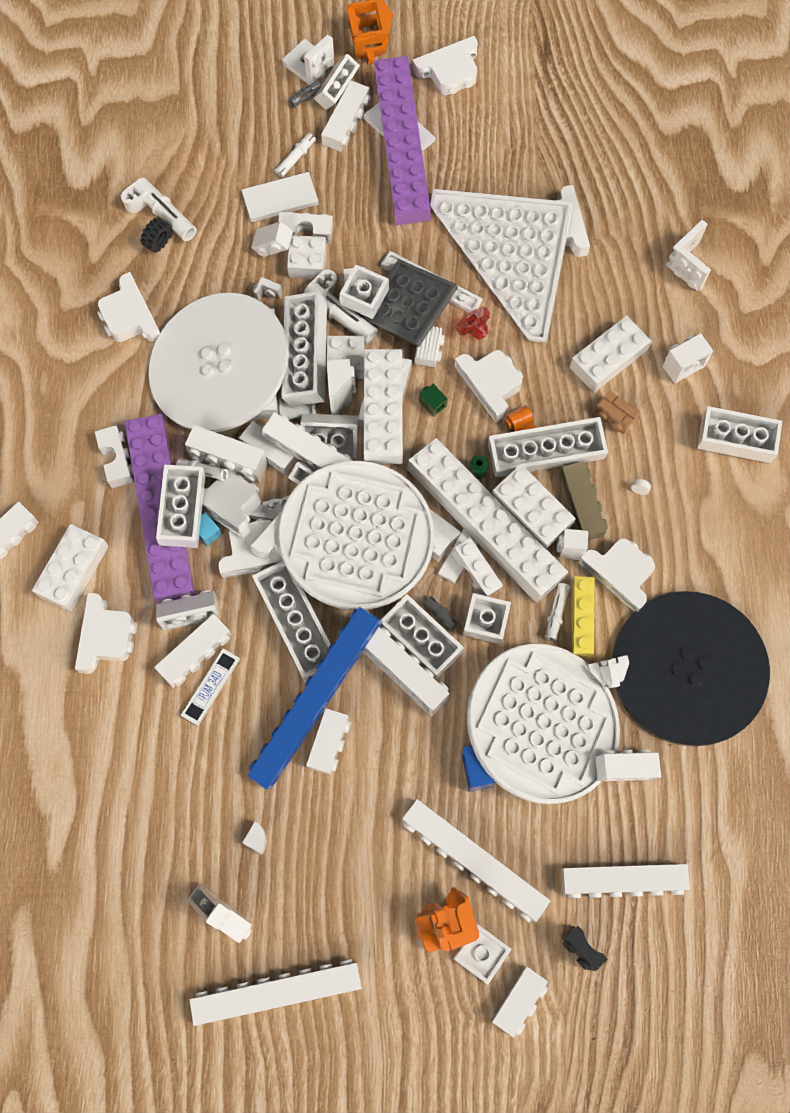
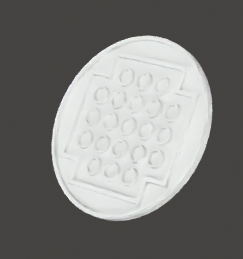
[149,293,288,432]
[278,461,434,610]
[467,644,620,804]

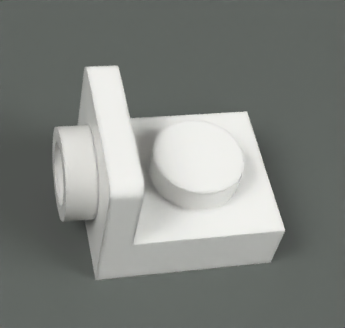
[253,277,283,300]

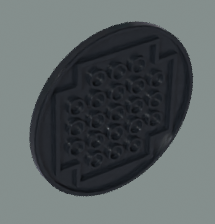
[612,591,770,747]

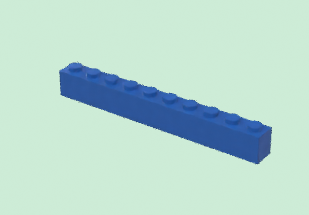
[247,607,383,790]

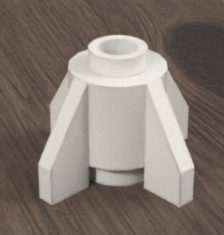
[588,655,629,688]

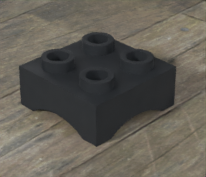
[561,926,608,971]

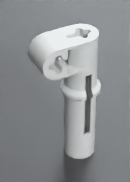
[121,178,197,241]
[304,270,377,344]

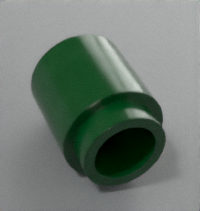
[469,455,489,479]

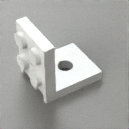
[282,34,335,85]
[666,220,711,292]

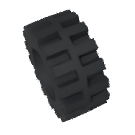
[140,217,172,253]

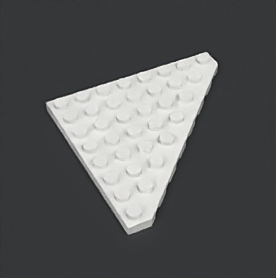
[430,189,573,343]

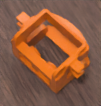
[347,0,393,64]
[415,887,479,952]

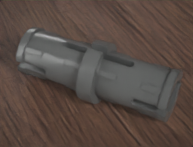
[288,80,321,108]
[423,595,458,632]

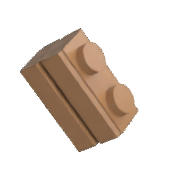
[595,391,640,434]

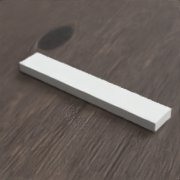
[381,251,483,316]

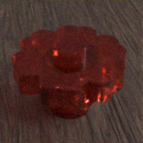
[456,307,490,340]

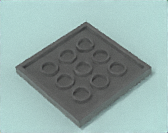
[361,259,458,347]

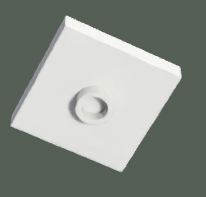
[453,924,512,985]

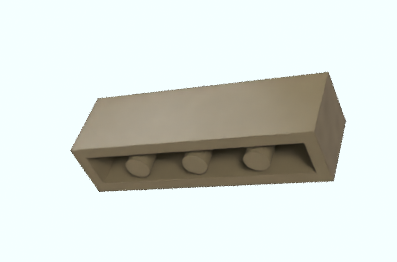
[560,461,608,540]

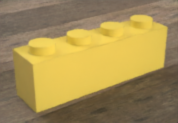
[571,576,594,658]

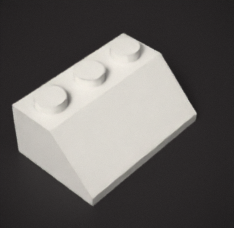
[327,359,356,415]
[301,414,359,459]
[429,509,462,562]
[156,590,221,631]

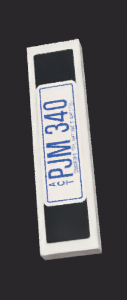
[181,649,240,726]

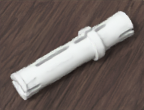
[275,132,316,178]
[176,458,228,481]
[544,583,570,641]

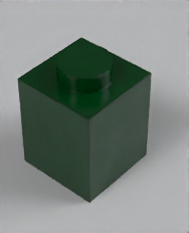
[419,383,448,417]

